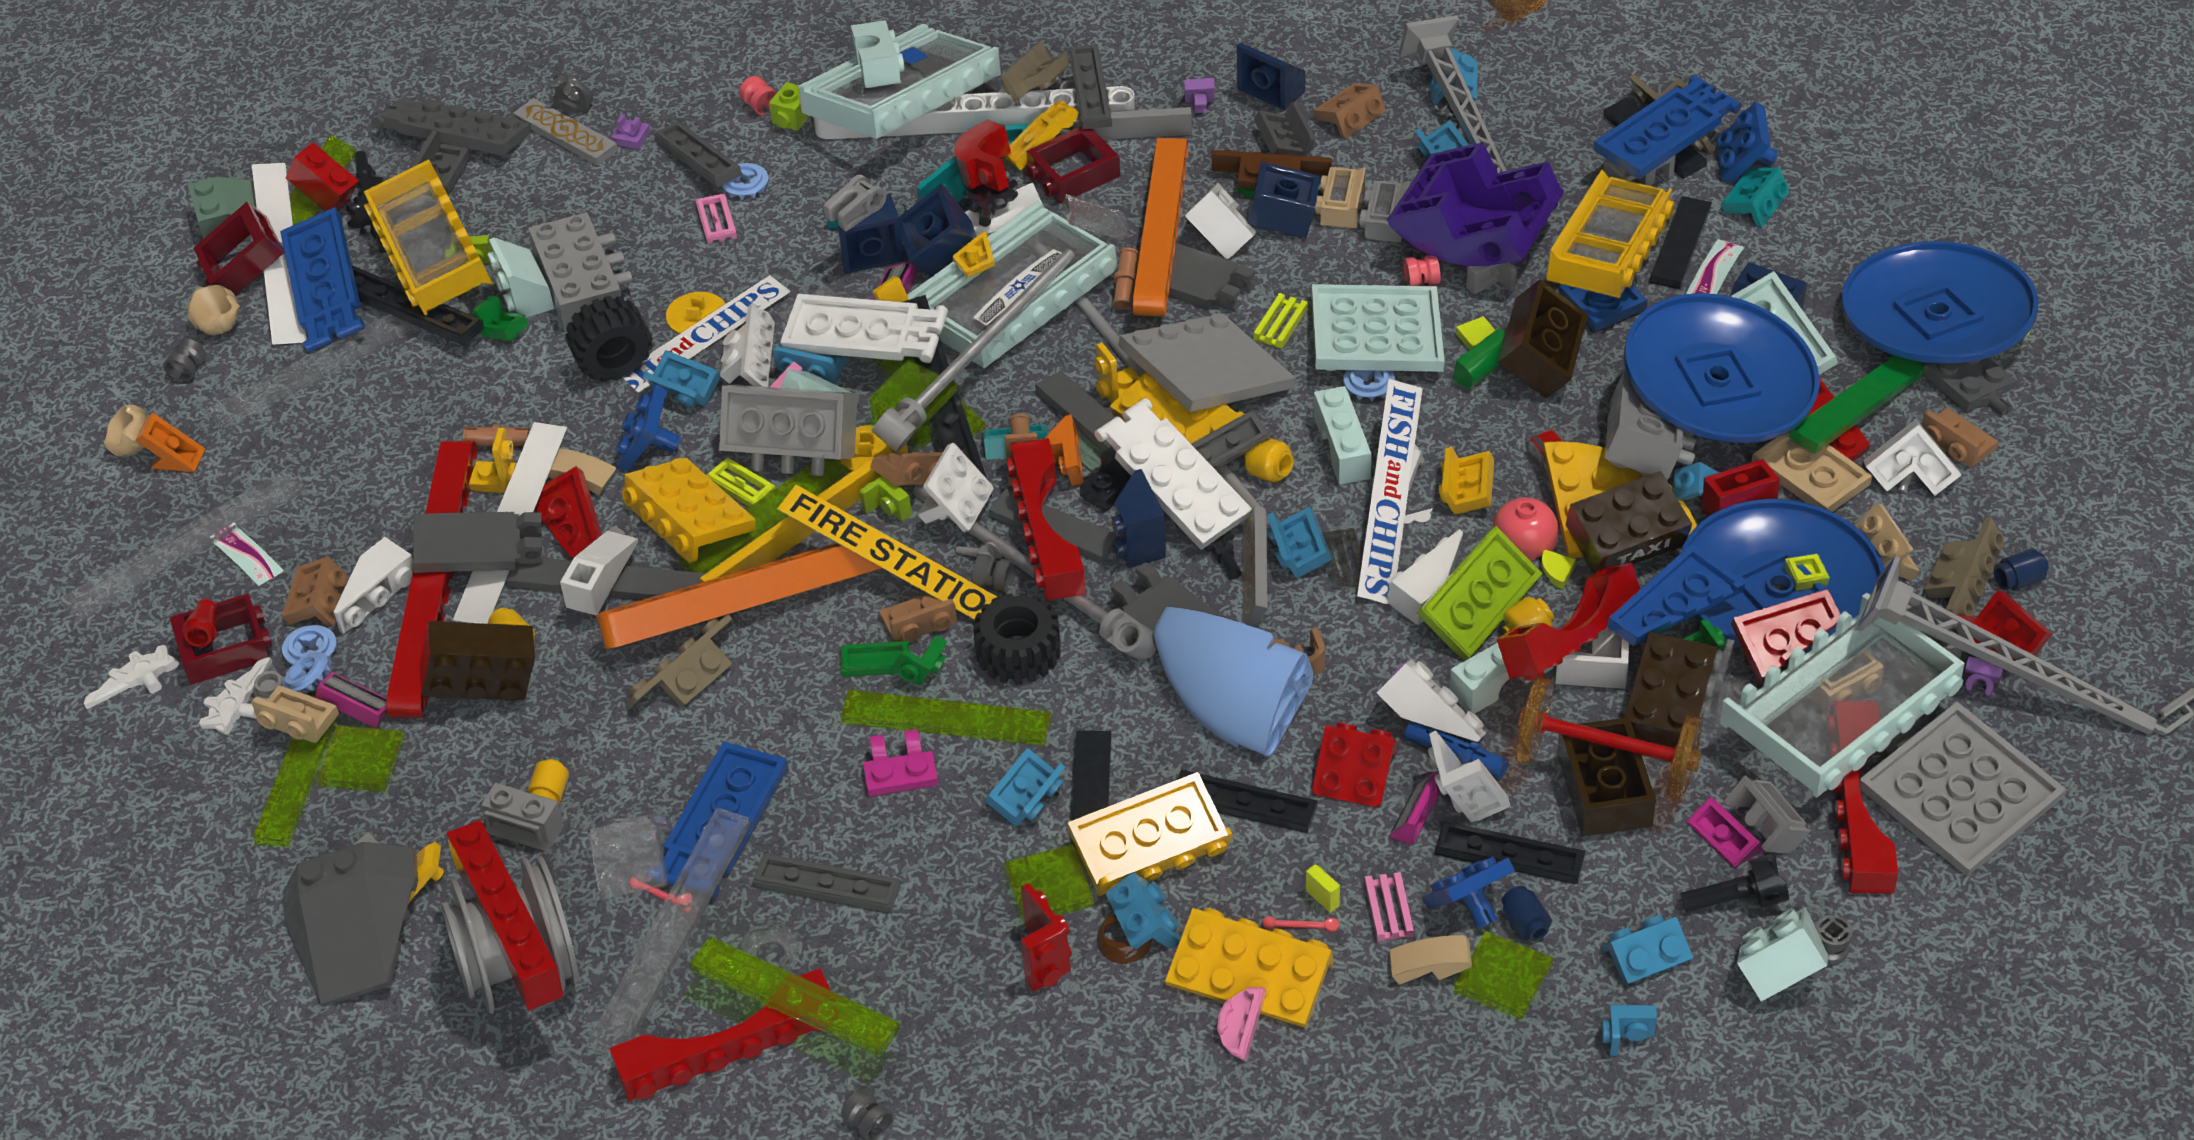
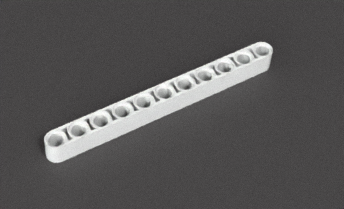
[813,86,1135,139]

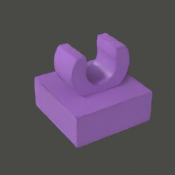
[1184,78,1215,113]
[611,114,651,150]
[1965,656,2003,697]

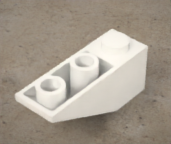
[1388,529,1463,625]
[560,530,638,615]
[334,537,413,634]
[1377,659,1486,742]

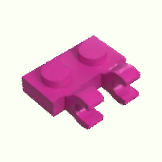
[863,729,938,797]

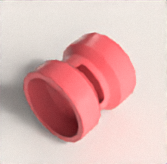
[739,76,777,116]
[1403,255,1441,286]

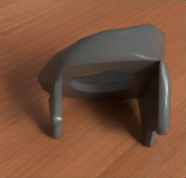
[547,73,594,118]

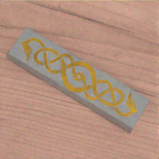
[513,98,618,166]
[1243,505,1268,627]

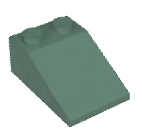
[187,177,295,239]

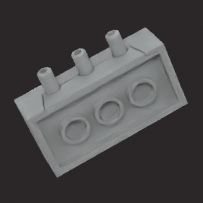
[528,213,633,332]
[1604,370,1696,481]
[719,385,858,476]

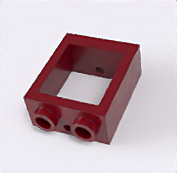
[1025,126,1120,204]
[193,201,285,295]
[169,593,273,685]

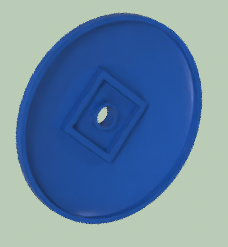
[1842,241,2038,364]
[1624,293,1819,443]
[1680,499,1884,655]

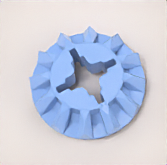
[721,163,769,200]
[1344,370,1395,402]
[282,625,337,666]
[282,652,332,694]

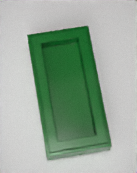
[841,641,910,677]

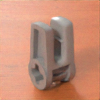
[823,175,887,231]

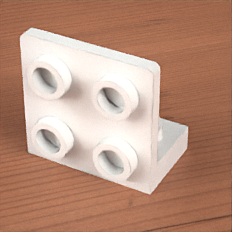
[1428,731,1511,822]

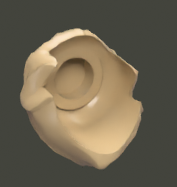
[187,285,240,336]
[104,405,147,457]

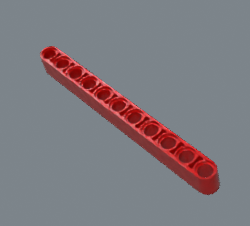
[386,440,477,718]

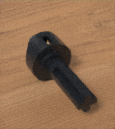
[1680,854,1789,912]

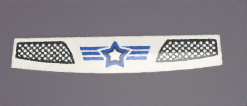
[973,249,1061,326]

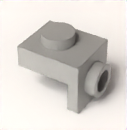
[1466,262,1517,295]

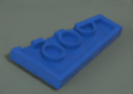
[1606,544,1746,646]

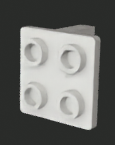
[917,443,994,532]

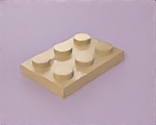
[1752,431,1872,512]

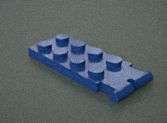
[1594,75,1742,179]
[280,208,366,353]
[648,741,788,898]

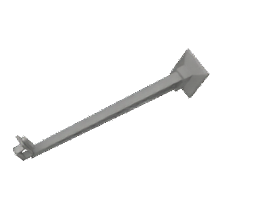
[1398,15,1506,173]
[1856,555,2194,736]

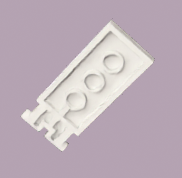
[780,294,948,363]
[1094,398,1252,550]

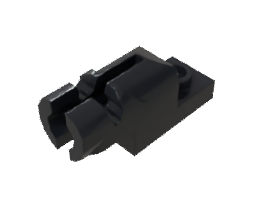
[1080,445,1131,511]

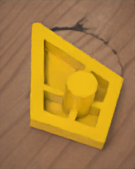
[952,231,995,278]
[408,842,444,903]

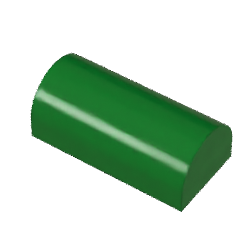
[1453,328,1506,389]

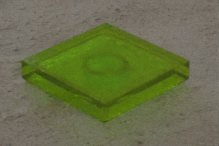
[317,725,405,792]
[1004,844,1094,925]
[1454,931,1554,1020]

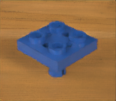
[1716,101,1778,183]
[1559,284,1648,332]
[615,385,681,470]
[1422,856,1515,929]

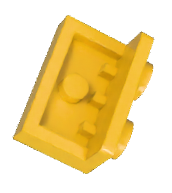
[1439,446,1494,515]

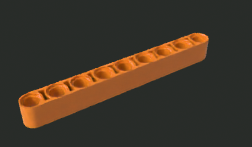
[1133,138,1188,317]
[596,543,882,649]

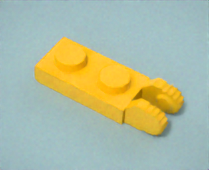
[1003,100,1078,171]

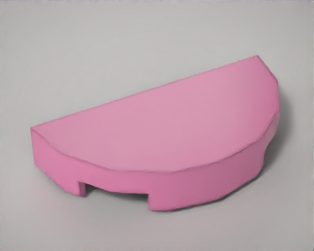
[1217,987,1267,1062]

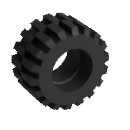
[565,296,653,382]
[973,593,1061,684]

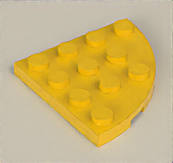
[1543,442,1697,558]

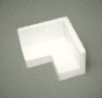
[1185,183,1257,259]
[1864,419,1961,496]
[1555,629,1629,689]

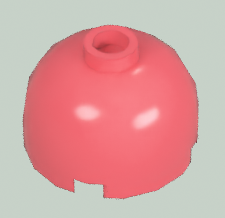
[1492,497,1559,561]

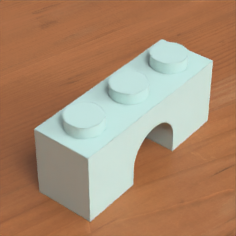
[851,20,904,88]
[1314,386,1371,485]
[1450,623,1553,714]

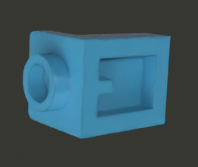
[1673,462,1720,500]
[1601,1005,1657,1056]

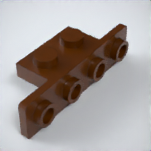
[1211,150,1332,189]

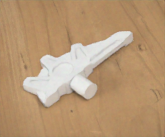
[84,645,179,709]
[199,657,272,735]

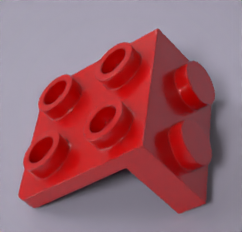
[1954,590,2053,661]
[1312,722,1399,807]
[1021,883,1072,992]

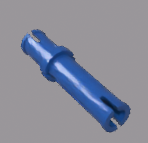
[1405,721,1509,780]

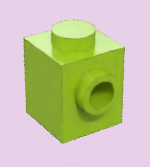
[769,82,809,131]

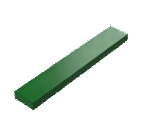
[1789,356,1928,454]

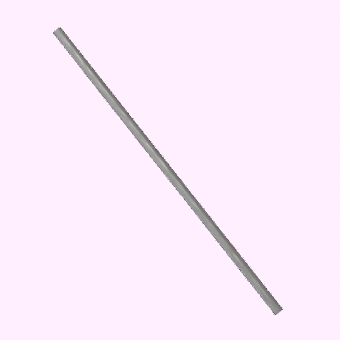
[1025,235,1261,509]

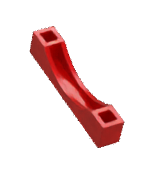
[1006,438,1086,601]
[1496,563,1640,681]
[1826,702,1898,894]
[446,820,564,1011]
[609,968,839,1102]

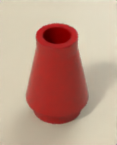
[182,599,217,647]

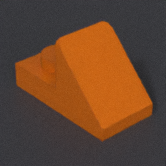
[135,412,206,472]
[1045,414,1085,486]

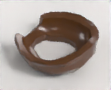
[1098,914,1153,964]

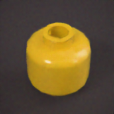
[1244,438,1294,482]
[1502,596,1555,634]

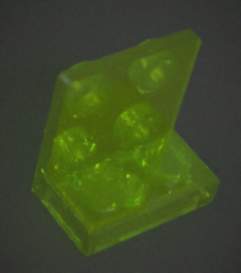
[869,360,958,448]

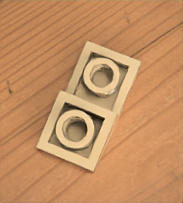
[548,448,617,495]
[1390,935,1472,985]

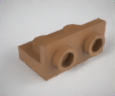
[1313,83,1386,138]
[1922,408,1999,468]
[870,452,943,486]
[281,556,348,626]
[879,594,957,643]

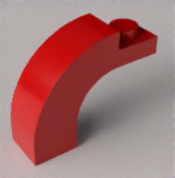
[954,119,1011,192]

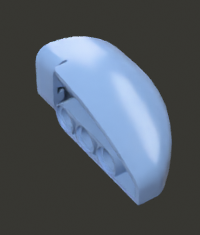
[1154,607,1313,757]

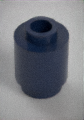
[1994,548,2049,591]
[1501,886,1552,941]

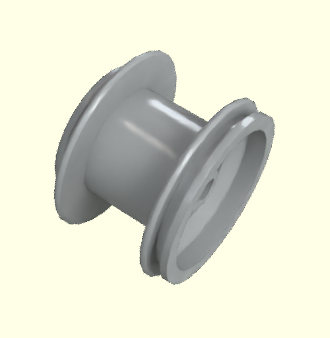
[441,856,580,1014]

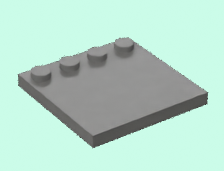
[1118,313,1296,412]
[1859,702,2067,876]

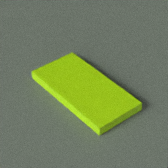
[1416,526,1543,661]

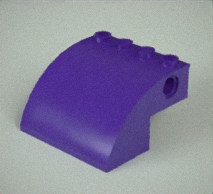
[1387,142,1564,266]

